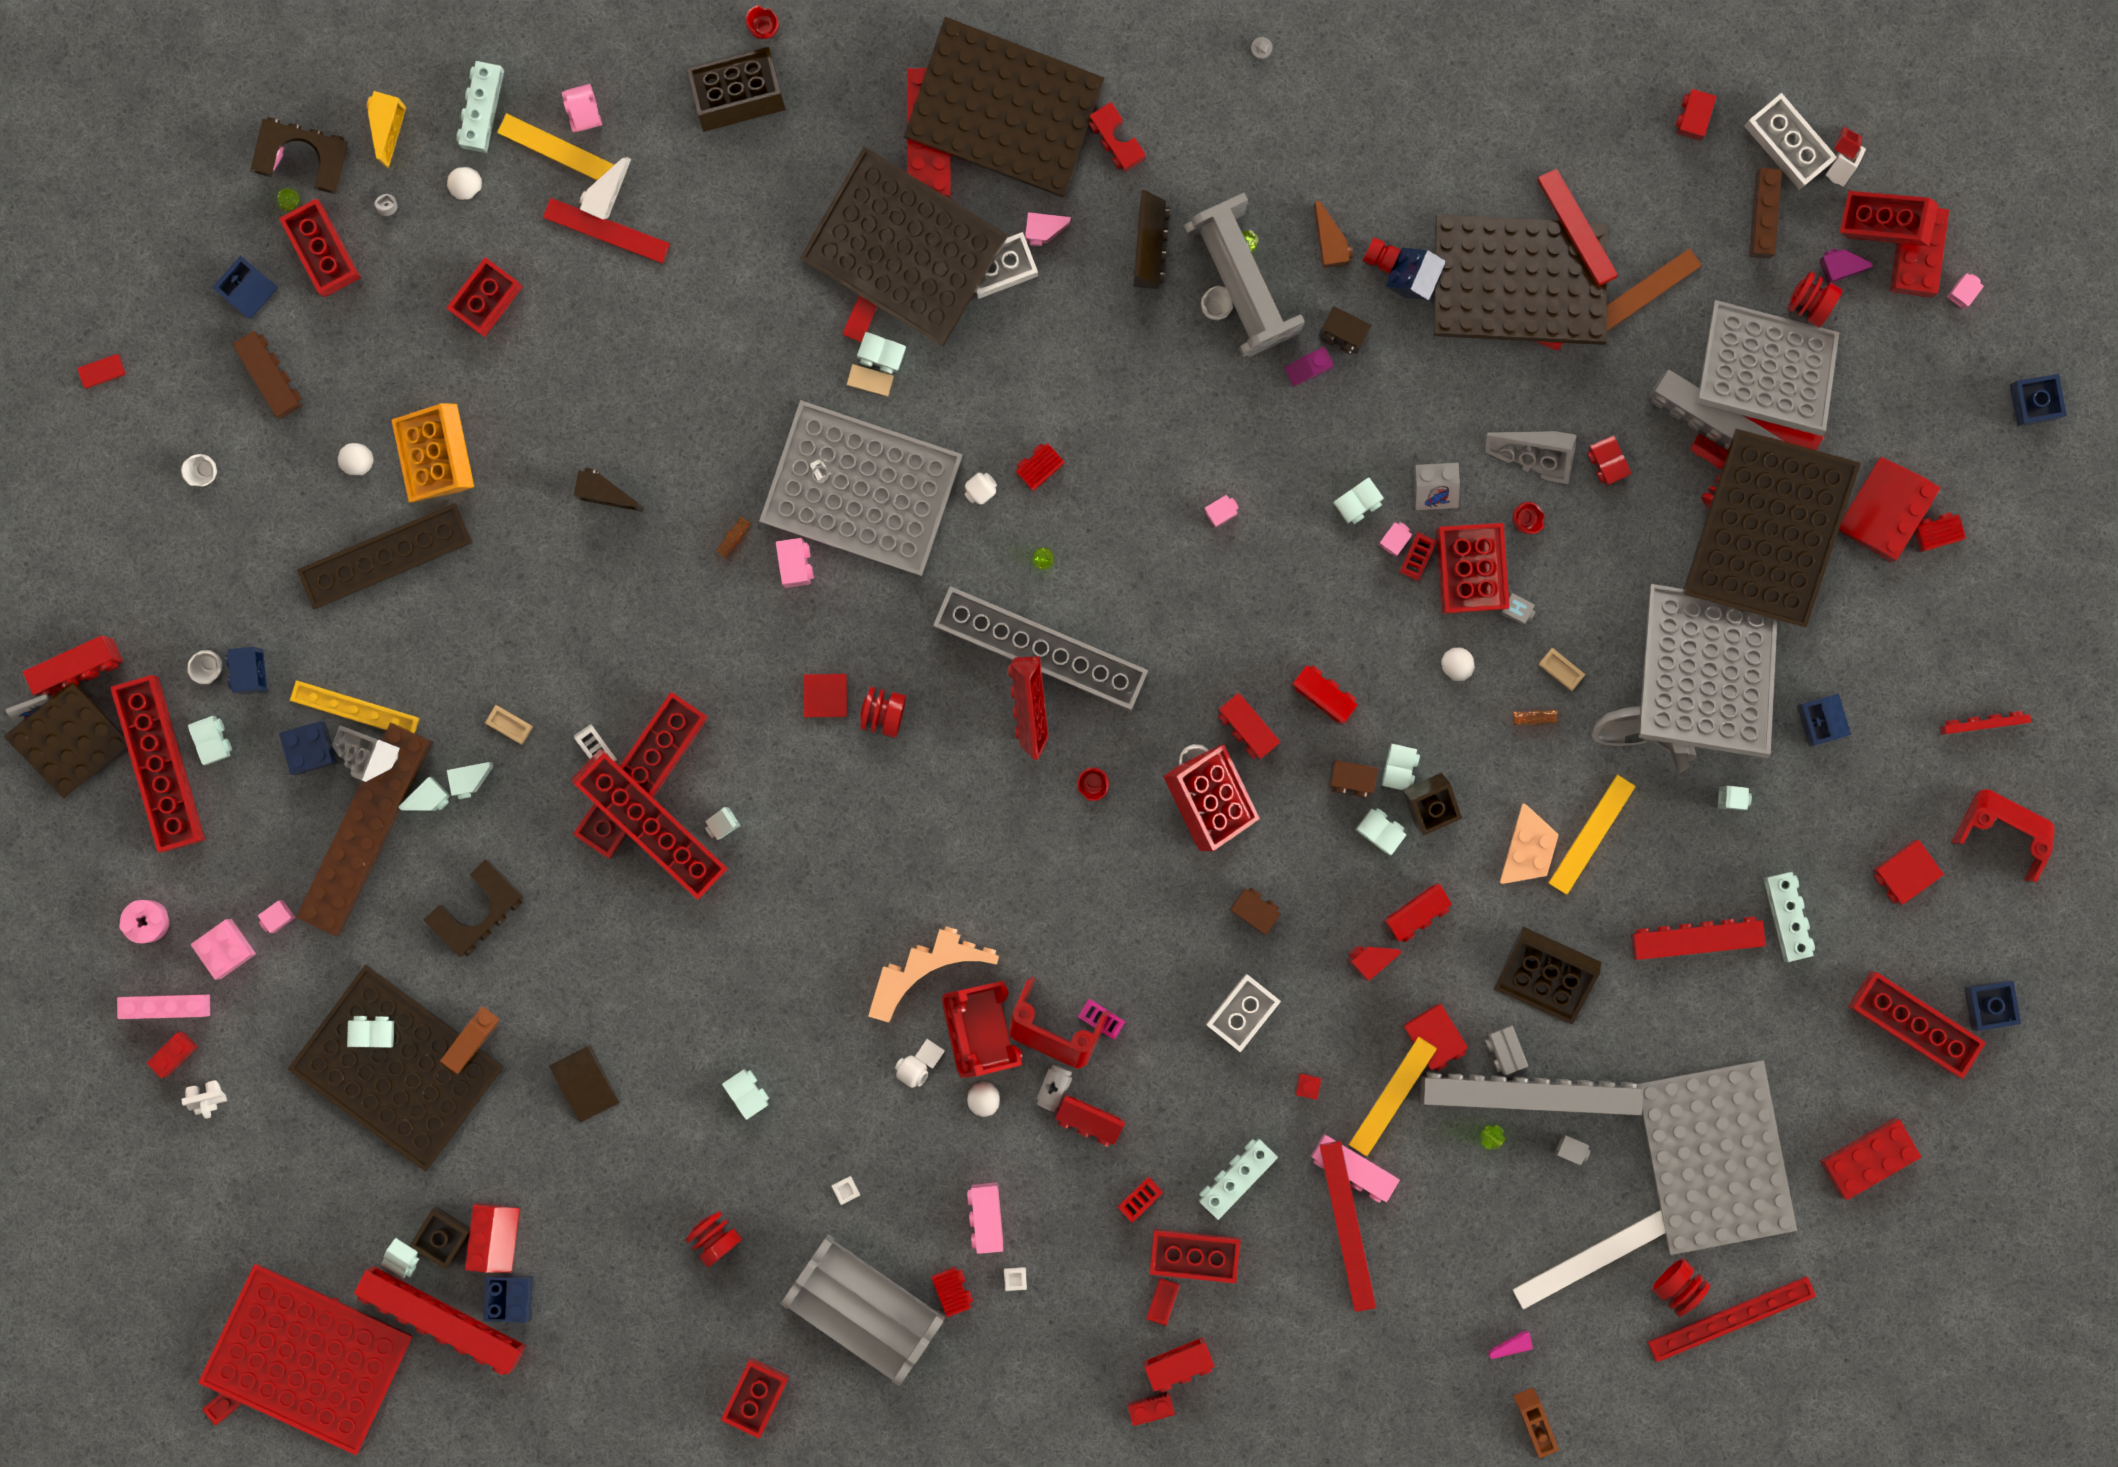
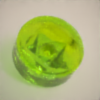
[277,188,299,211]
[1242,230,1258,251]
[1032,547,1054,570]

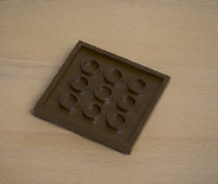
[4,681,127,798]

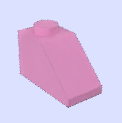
[1025,212,1071,247]

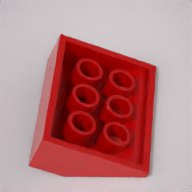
[1839,457,1941,563]
[1436,523,1510,614]
[1008,656,1049,760]
[1163,744,1260,851]

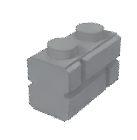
[1485,1025,1528,1075]

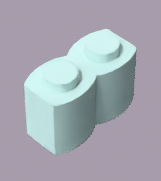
[857,332,906,374]
[1333,478,1384,524]
[188,716,232,765]
[1381,744,1420,791]
[1355,808,1406,856]
[347,1016,394,1047]
[722,1069,769,1120]
[381,1238,419,1279]

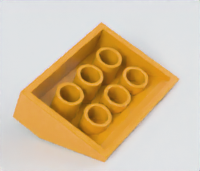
[392,403,474,503]

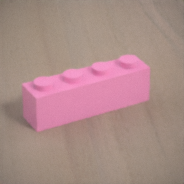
[117,994,210,1019]
[1311,1134,1400,1203]

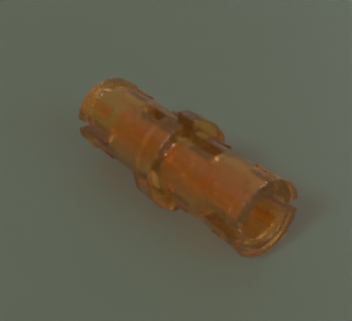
[715,517,752,558]
[1513,709,1558,726]

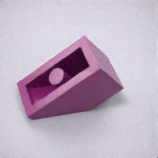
[1819,248,1873,283]
[1284,347,1334,387]

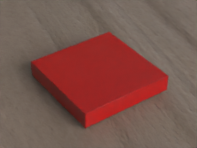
[803,674,847,718]

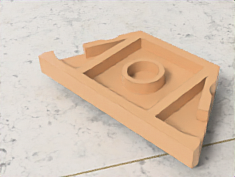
[1499,803,1559,884]

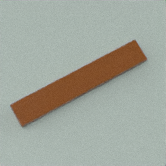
[1607,248,1702,331]

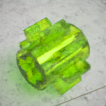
[1479,1124,1506,1151]

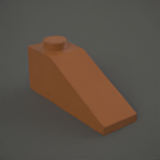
[1314,201,1353,268]
[440,1006,500,1075]
[1513,1387,1559,1459]

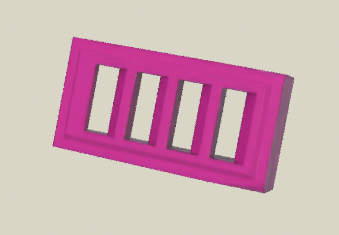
[1078,999,1126,1040]
[1487,1330,1533,1359]

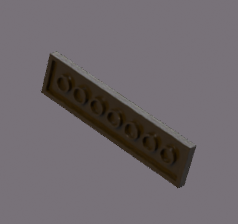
[297,503,473,609]

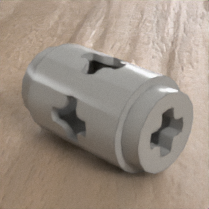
[1037,1064,1072,1112]

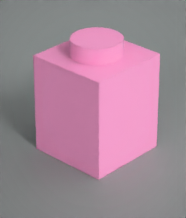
[1947,273,1984,310]
[1204,495,1239,528]
[1378,522,1412,557]
[258,900,296,933]

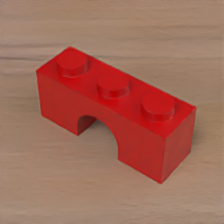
[1088,102,1146,173]

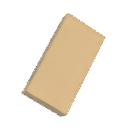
[847,364,894,397]
[1538,648,1586,692]
[485,705,533,745]

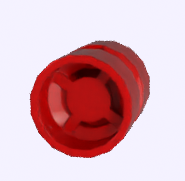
[1362,237,1401,274]

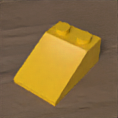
[367,91,407,168]

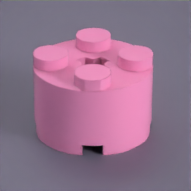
[562,84,602,132]
[119,900,170,943]

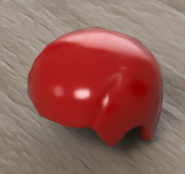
[746,5,779,39]
[1512,502,1545,534]
[1077,767,1110,801]

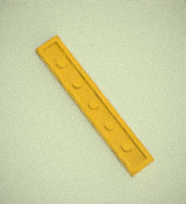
[497,113,614,181]
[290,680,420,733]
[1548,775,1636,895]
[1349,1037,1437,1156]

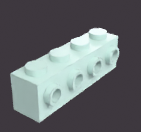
[457,61,504,153]
[1763,872,1815,962]
[1199,1138,1278,1220]

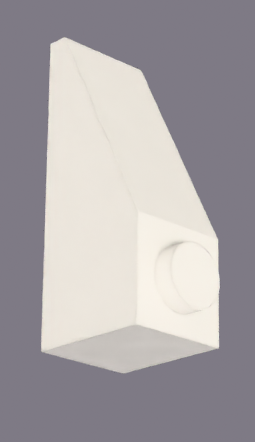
[580,157,631,219]

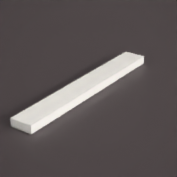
[1512,1210,1665,1309]

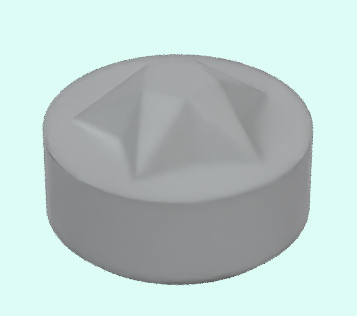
[1251,37,1273,60]
[375,194,398,216]

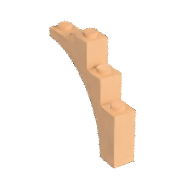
[868,926,999,1022]

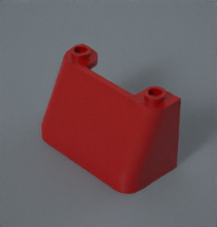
[942,981,1022,1078]

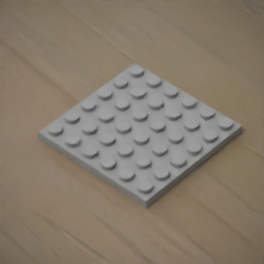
[1697,300,1839,436]

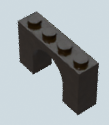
[250,117,348,194]
[424,859,524,957]

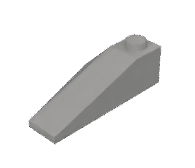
[1485,431,1576,484]
[332,725,400,782]

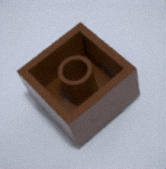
[1328,760,1378,798]
[1229,888,1281,935]

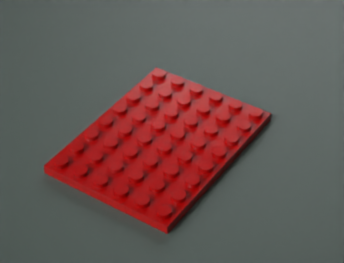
[198,1263,413,1455]

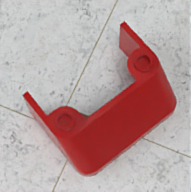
[1951,789,2055,882]
[1009,976,1110,1069]

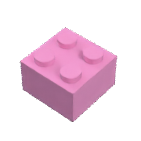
[776,538,814,588]
[190,919,256,980]

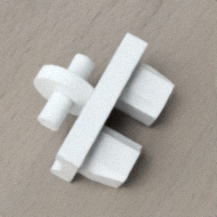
[182,1080,227,1119]

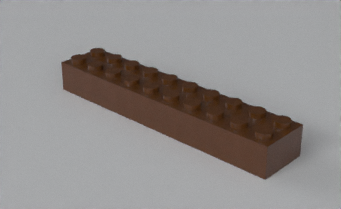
[296,722,433,936]

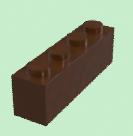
[1749,168,1782,259]
[232,331,302,419]

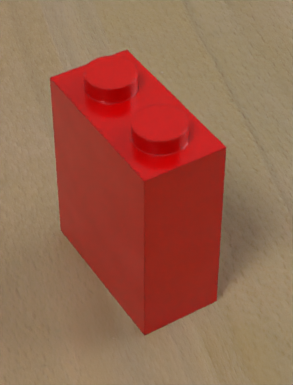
[1873,840,1944,905]
[1402,1003,1468,1072]

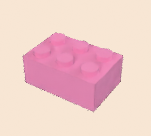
[967,1182,1004,1254]

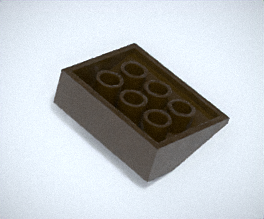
[687,47,786,132]
[1133,190,1170,289]
[1494,927,1602,1025]

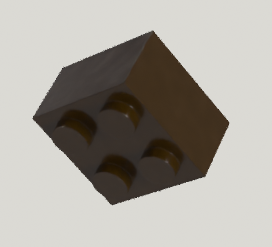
[1319,306,1372,355]
[1403,773,1462,836]
[409,1207,470,1269]

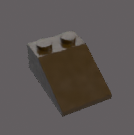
[574,468,643,512]
[549,1045,620,1122]

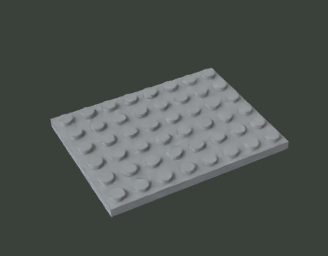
[759,400,963,576]
[1639,584,1777,758]
[1637,1060,1797,1255]

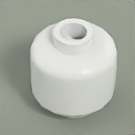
[965,473,997,504]
[895,1056,928,1088]

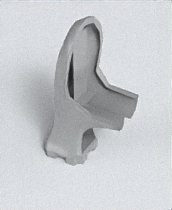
[1591,706,1697,773]

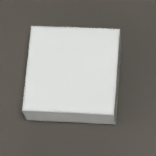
[915,1039,945,1069]
[832,1176,860,1205]
[1004,1267,1027,1291]

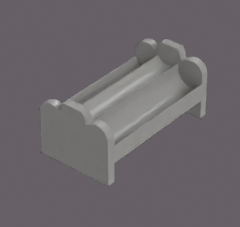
[1183,192,1305,357]
[780,1234,945,1386]

